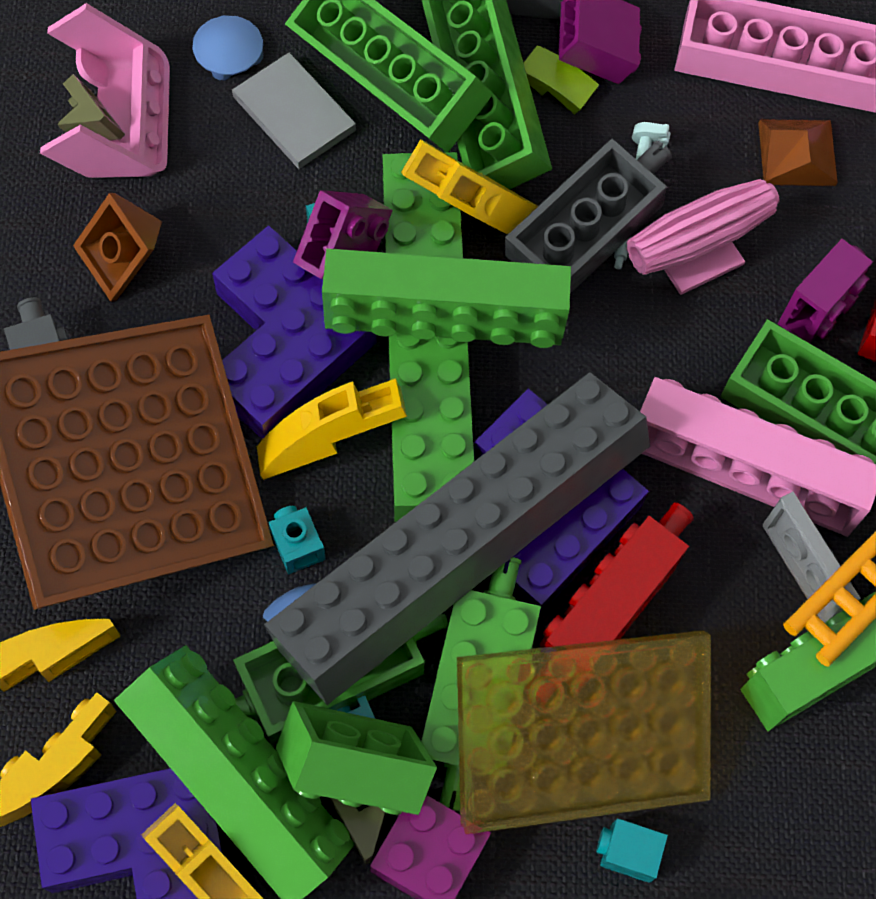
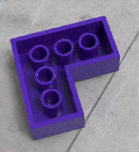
[212,225,377,440]
[474,388,649,616]
[31,768,226,899]

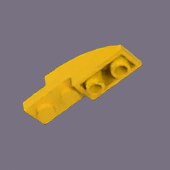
[401,139,538,234]
[257,378,407,480]
[0,692,117,827]

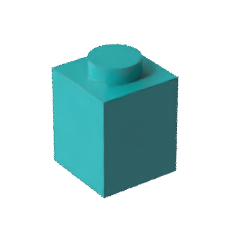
[596,818,668,883]

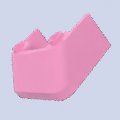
[40,3,170,178]

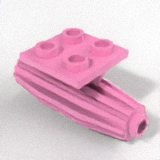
[627,179,779,295]

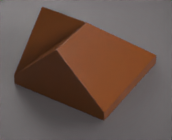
[758,119,838,186]
[73,193,162,302]

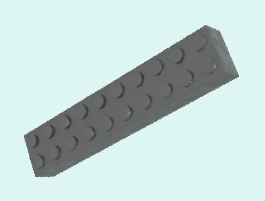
[264,372,650,705]

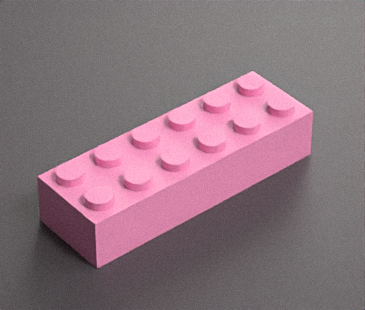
[674,0,876,113]
[640,377,876,537]

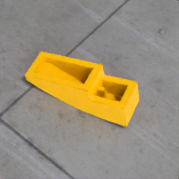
[0,619,120,692]
[141,803,263,899]

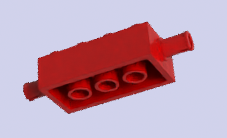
[523,503,694,705]

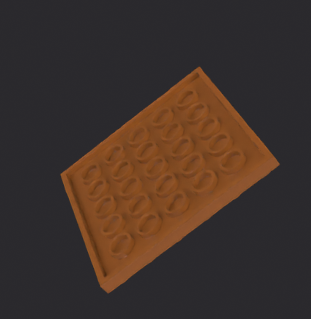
[0,315,274,610]

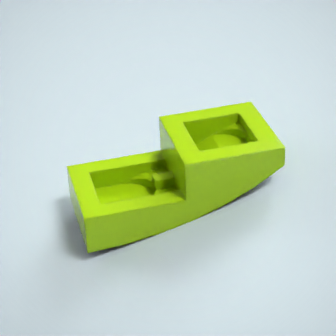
[523,45,599,115]

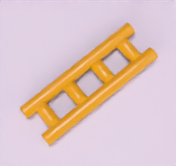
[783,531,876,667]

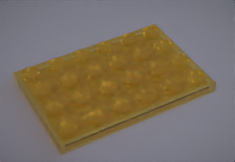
[457,631,711,834]

